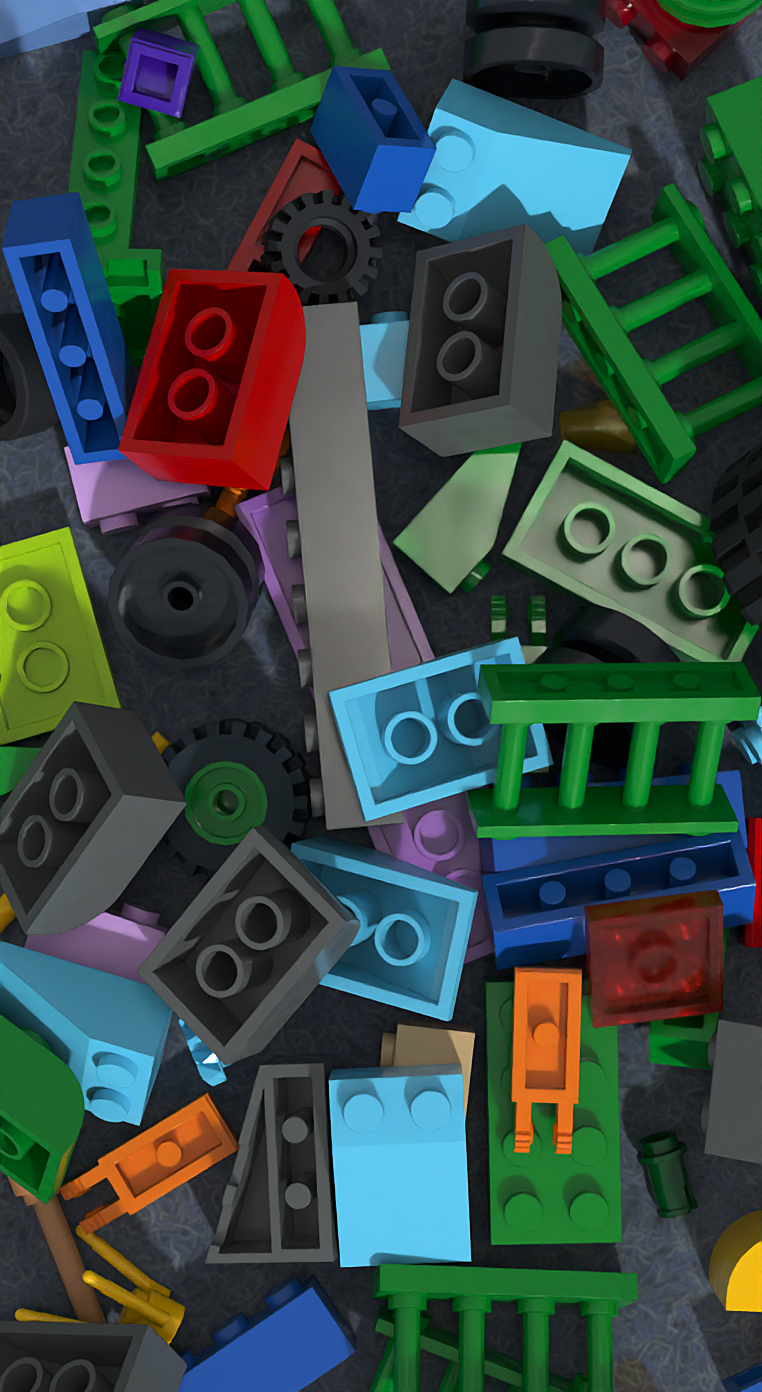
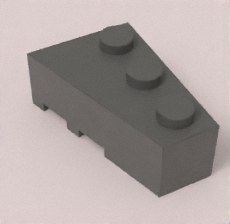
[205,1053,340,1264]

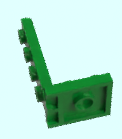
[68,50,165,366]

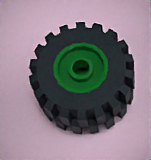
[161,718,312,882]

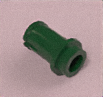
[636,1131,698,1218]

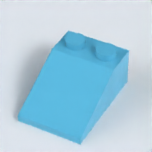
[397,79,633,256]
[327,636,554,821]
[290,835,478,1022]
[0,941,173,1126]
[329,1063,471,1267]

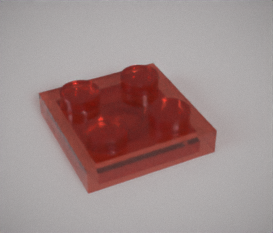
[584,889,724,1028]

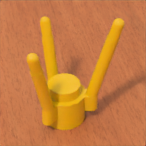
[15,1225,185,1345]

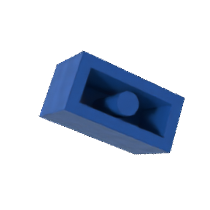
[310,66,437,214]

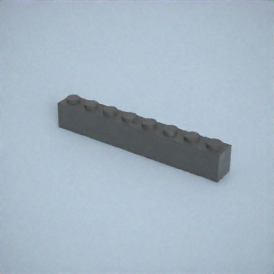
[280,301,405,830]

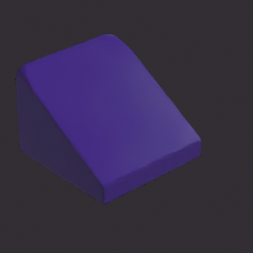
[118,28,200,118]

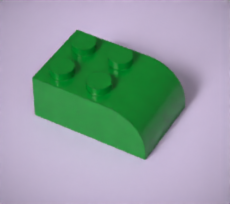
[0,1014,85,1205]

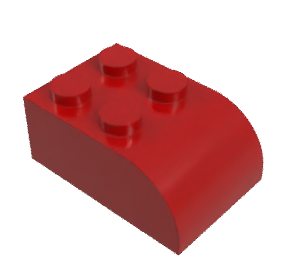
[118,269,306,491]

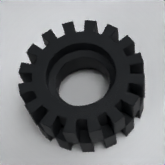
[260,190,383,306]

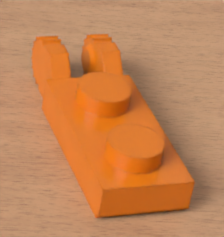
[510,966,582,1154]
[59,1090,240,1235]

